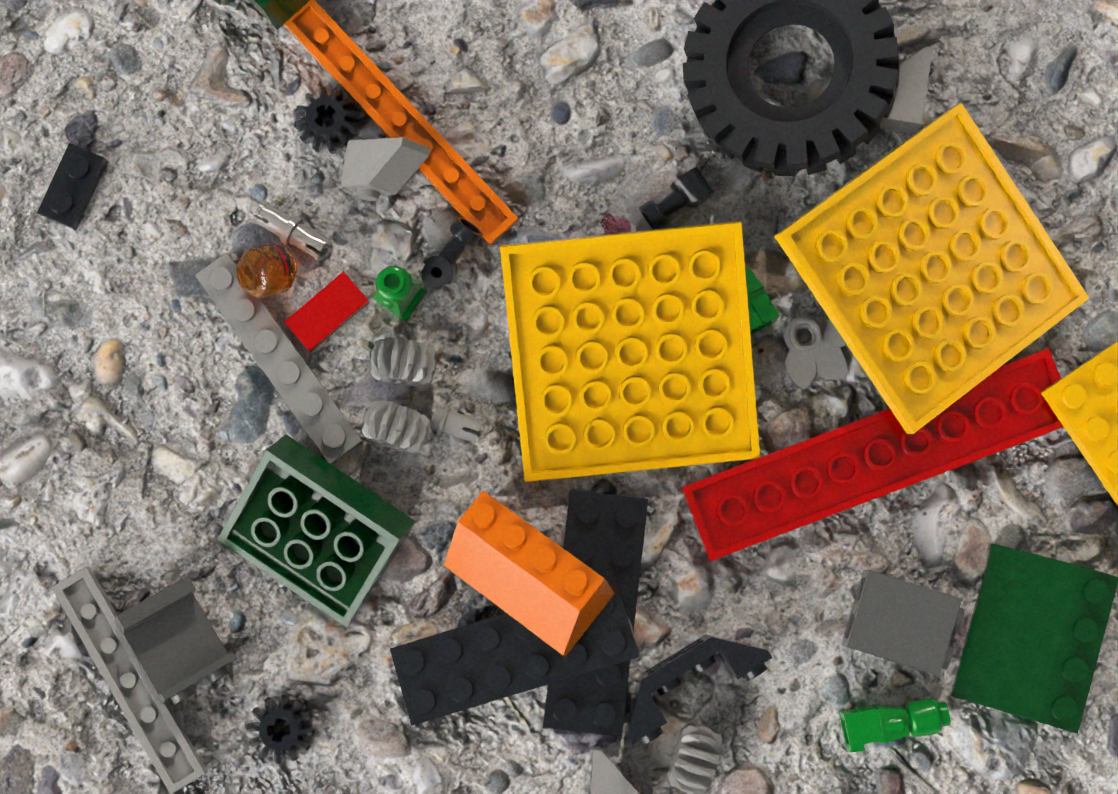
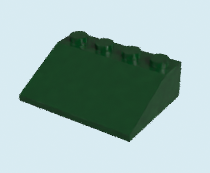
[217,434,416,628]
[950,543,1118,734]

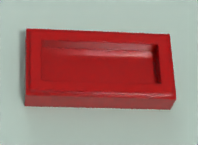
[284,271,370,352]

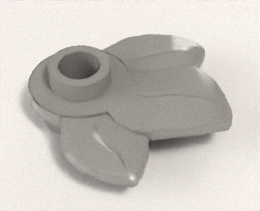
[784,316,847,390]

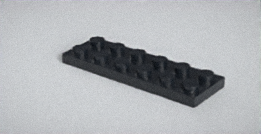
[543,490,648,737]
[390,579,641,726]

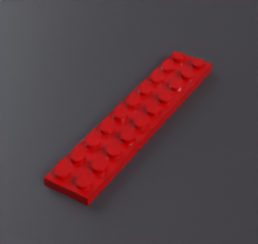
[681,348,1064,562]

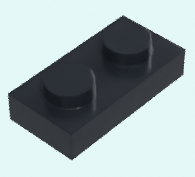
[37,143,108,230]

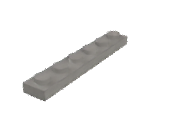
[195,253,363,465]
[51,567,208,794]

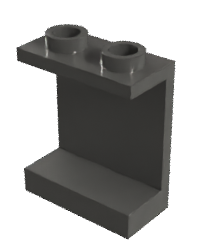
[841,570,964,676]
[115,576,236,705]

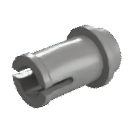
[430,405,482,444]

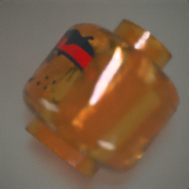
[236,244,297,298]

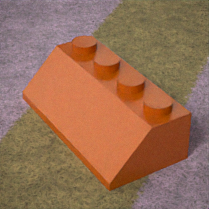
[444,491,615,657]

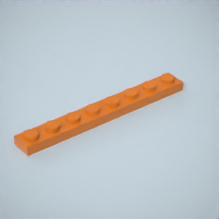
[283,0,519,247]

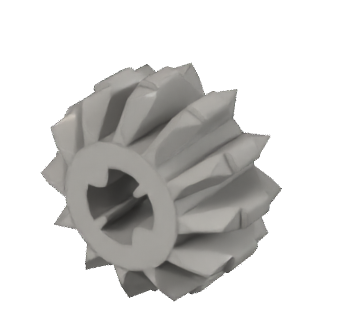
[370,338,437,387]
[362,400,431,455]
[668,724,722,794]

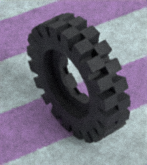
[682,0,900,177]

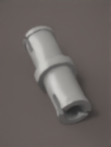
[252,201,331,261]

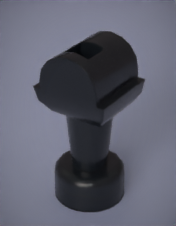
[639,167,715,230]
[421,216,483,289]

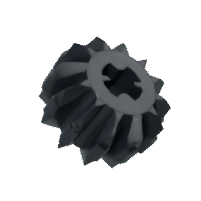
[294,87,361,154]
[247,694,317,764]

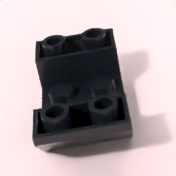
[625,634,772,745]

